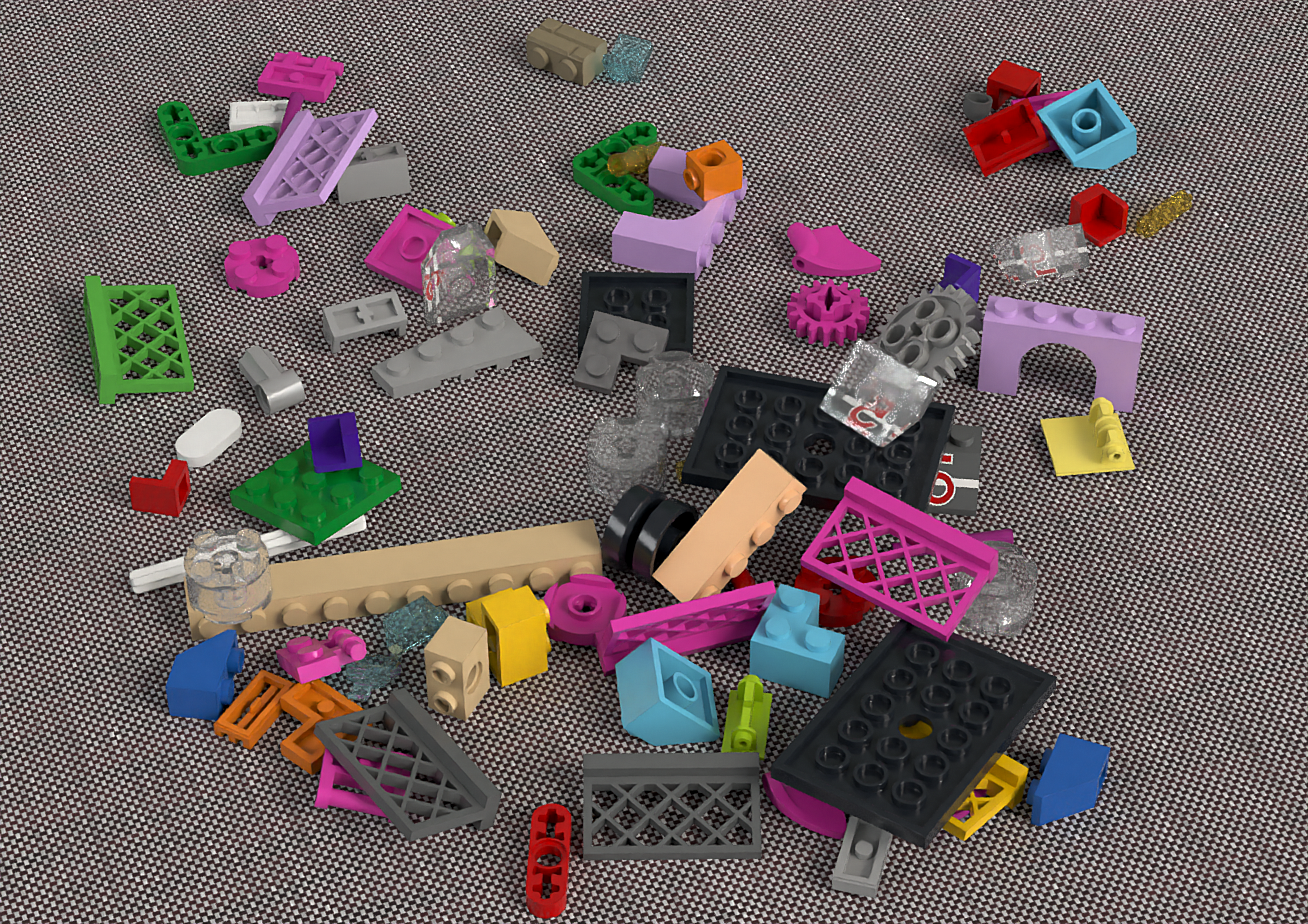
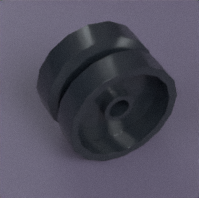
[601,483,699,589]

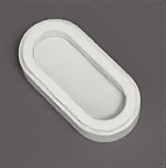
[175,408,242,468]

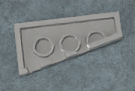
[372,306,543,399]

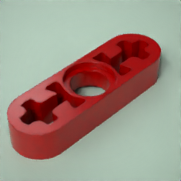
[526,803,572,919]

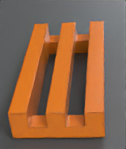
[213,669,296,750]

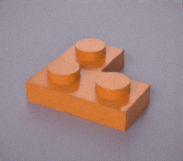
[280,679,373,776]

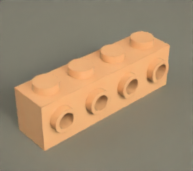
[652,448,807,603]

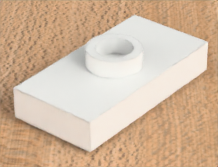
[229,100,302,132]

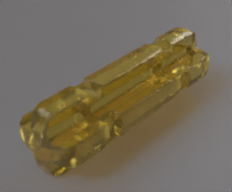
[1136,190,1193,238]

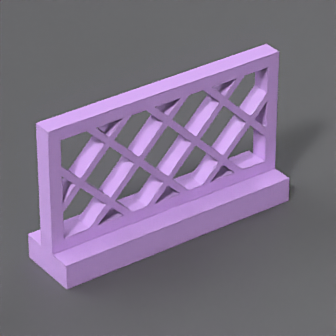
[242,108,378,227]

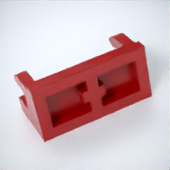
[962,98,1050,177]

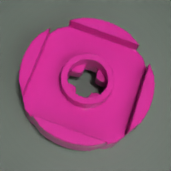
[224,235,300,298]
[544,574,627,647]

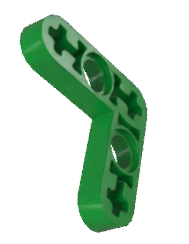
[157,101,277,176]
[572,122,658,216]

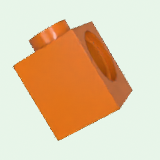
[683,139,743,202]

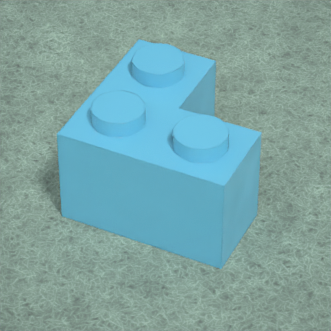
[749,584,845,699]

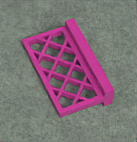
[800,476,999,642]
[593,581,776,676]

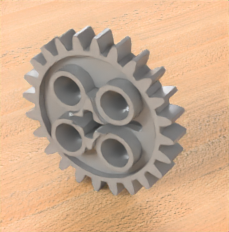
[867,284,984,397]

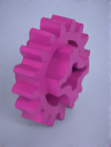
[787,279,870,347]

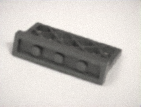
[314,688,502,842]
[583,752,762,861]

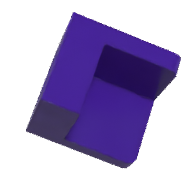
[930,253,981,303]
[307,412,363,473]

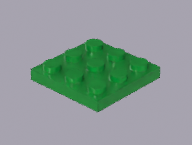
[229,440,402,546]

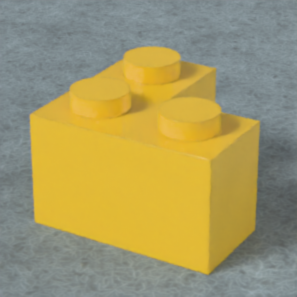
[466,585,551,687]

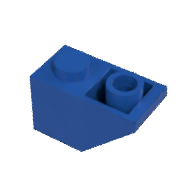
[165,629,245,721]
[1026,733,1110,826]

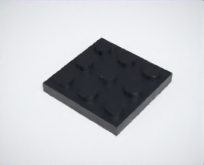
[578,271,695,360]

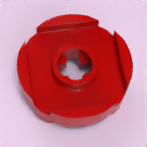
[794,556,876,628]

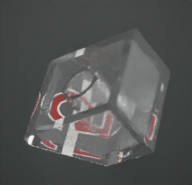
[421,221,497,326]
[989,223,1091,289]
[819,338,941,447]

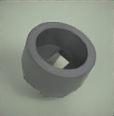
[963,92,993,121]

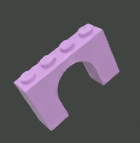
[612,146,747,281]
[977,295,1146,413]

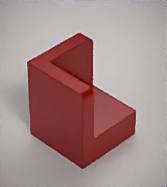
[986,60,1042,110]
[1068,183,1129,247]
[129,459,191,517]

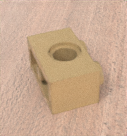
[424,615,490,721]

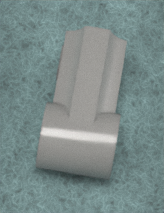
[238,345,305,415]

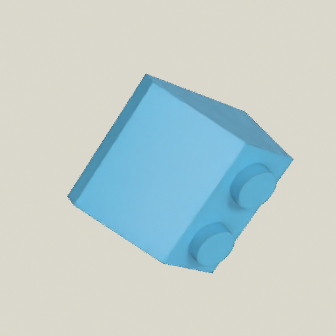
[1036,79,1137,170]
[615,637,720,746]

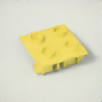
[1040,397,1135,476]

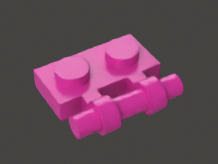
[257,51,344,103]
[276,626,367,684]

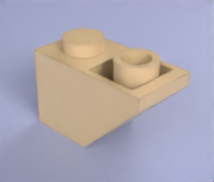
[480,209,560,286]

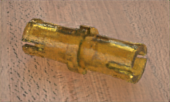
[607,141,668,177]

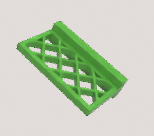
[83,276,194,404]

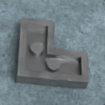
[573,311,669,395]

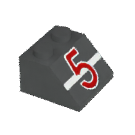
[927,425,983,517]

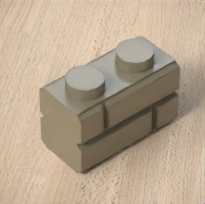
[526,17,607,87]

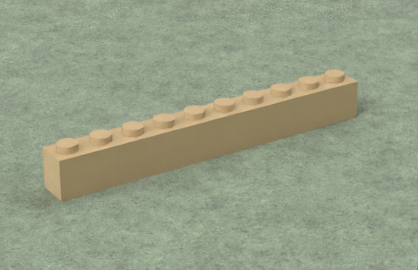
[183,519,603,641]

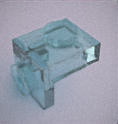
[602,33,654,84]
[382,595,449,657]

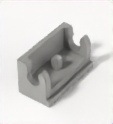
[335,142,411,204]
[323,290,408,354]

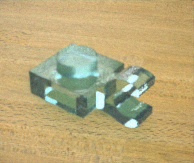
[346,654,401,701]

